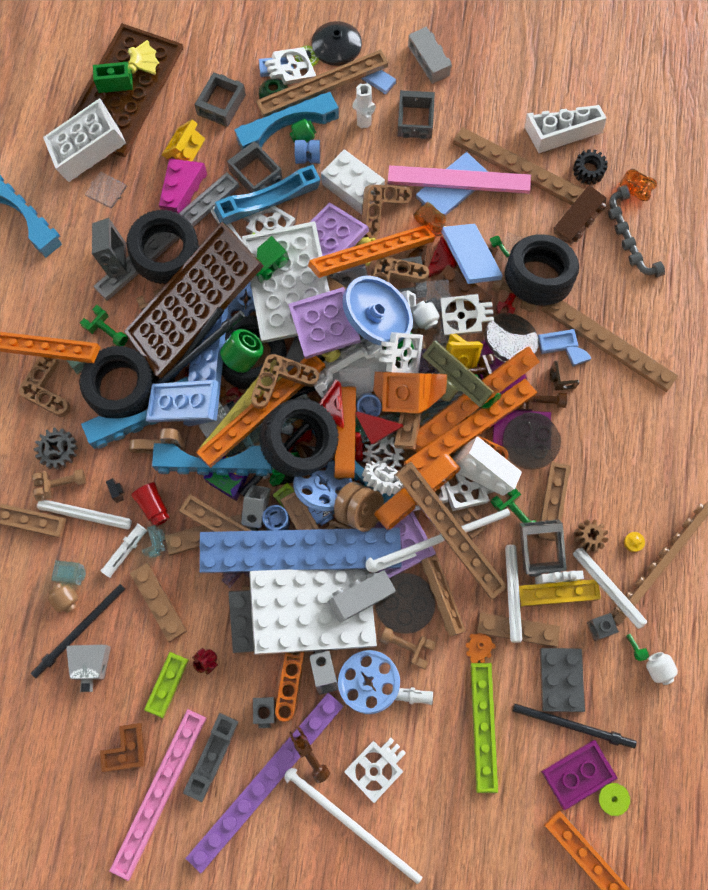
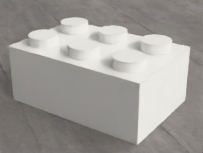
[321,149,385,215]

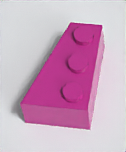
[159,159,207,214]

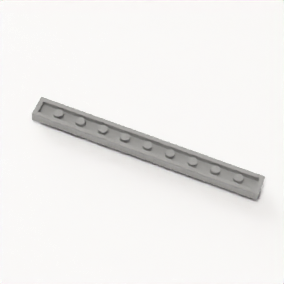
[94,172,240,301]

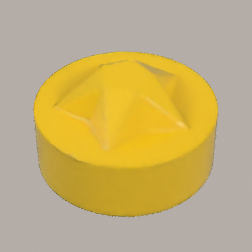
[624,532,645,552]

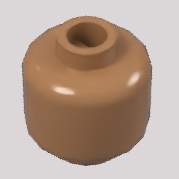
[48,583,79,613]

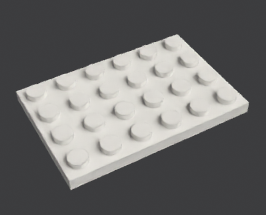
[242,221,329,343]
[249,569,377,655]

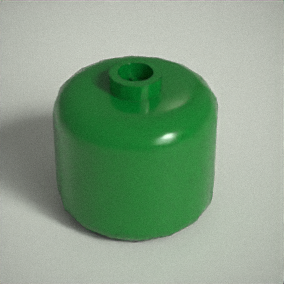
[220,329,264,373]

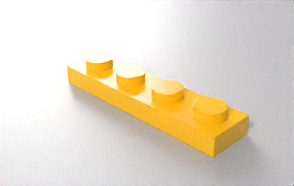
[519,579,601,607]

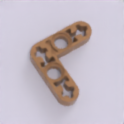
[362,185,412,238]
[373,257,429,284]
[251,354,319,409]
[19,357,70,417]
[129,428,185,454]

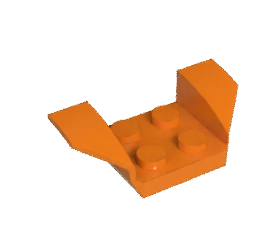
[373,372,447,413]

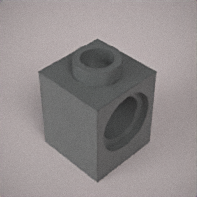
[587,613,619,641]
[253,697,276,728]

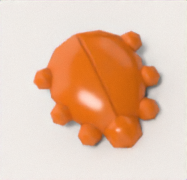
[466,633,496,663]

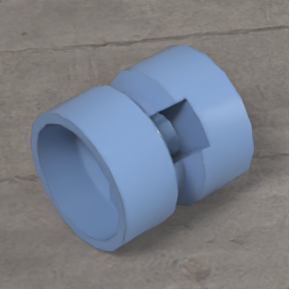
[295,140,320,164]
[356,392,382,416]
[262,505,290,531]

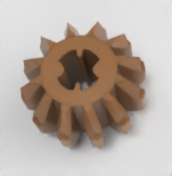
[574,519,608,553]

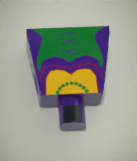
[203,452,249,501]

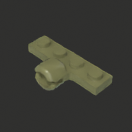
[422,341,494,407]

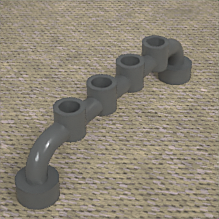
[608,185,665,277]

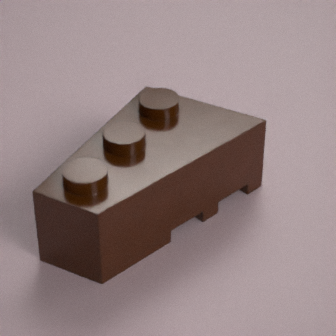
[554,185,607,245]
[435,265,492,330]

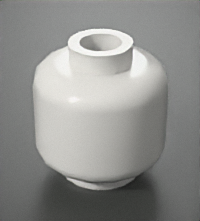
[412,301,440,330]
[646,652,678,685]

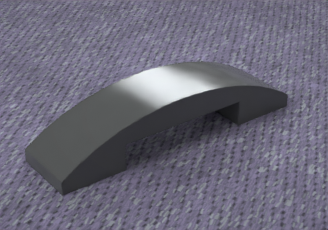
[183,713,239,802]

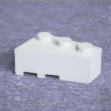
[452,436,522,496]

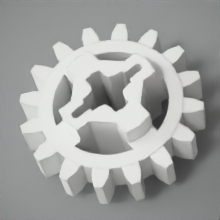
[363,436,405,470]
[362,461,403,496]

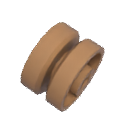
[334,482,384,532]

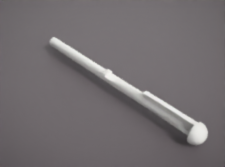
[365,509,510,573]
[285,768,422,884]

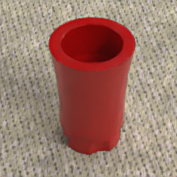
[131,482,170,527]

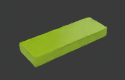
[144,652,189,718]

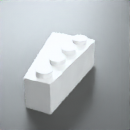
[525,105,606,153]

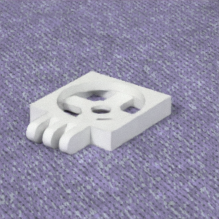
[265,47,316,85]
[243,206,296,234]
[441,294,494,336]
[379,332,423,373]
[444,473,494,511]
[535,571,584,584]
[344,738,406,803]

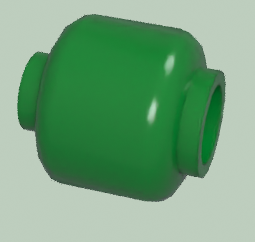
[290,119,317,143]

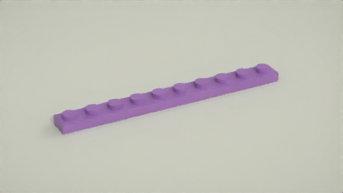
[186,692,344,873]

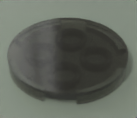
[484,313,539,362]
[502,412,561,470]
[375,573,435,634]

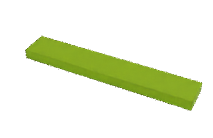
[470,663,498,793]

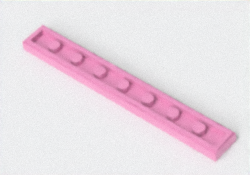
[388,165,531,194]
[109,709,207,881]

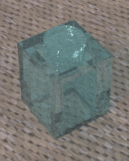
[52,560,86,586]

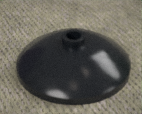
[312,21,362,66]

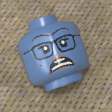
[307,497,334,526]

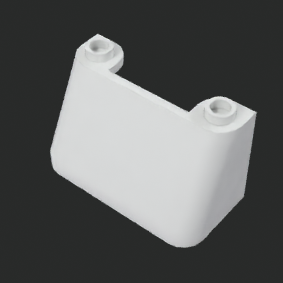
[313,338,388,400]

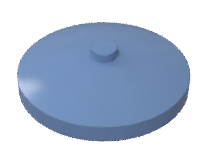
[343,276,413,345]

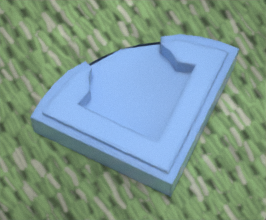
[565,347,591,366]

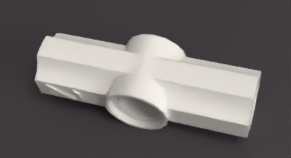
[352,83,376,129]

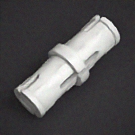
[392,687,433,705]

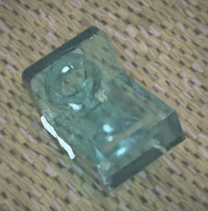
[141,525,165,558]

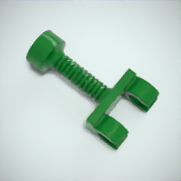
[79,305,129,347]
[490,487,536,536]

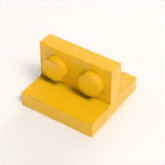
[162,119,205,161]
[446,334,483,369]

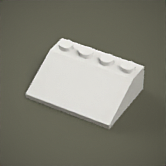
[43,98,126,182]

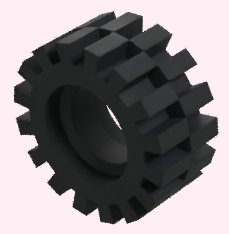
[573,149,608,185]

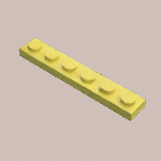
[199,360,288,449]

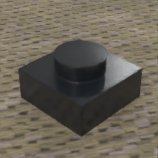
[106,478,125,503]

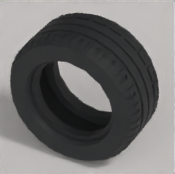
[126,210,199,284]
[505,234,579,306]
[222,315,287,390]
[79,346,157,418]
[259,398,339,477]

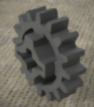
[34,428,78,470]

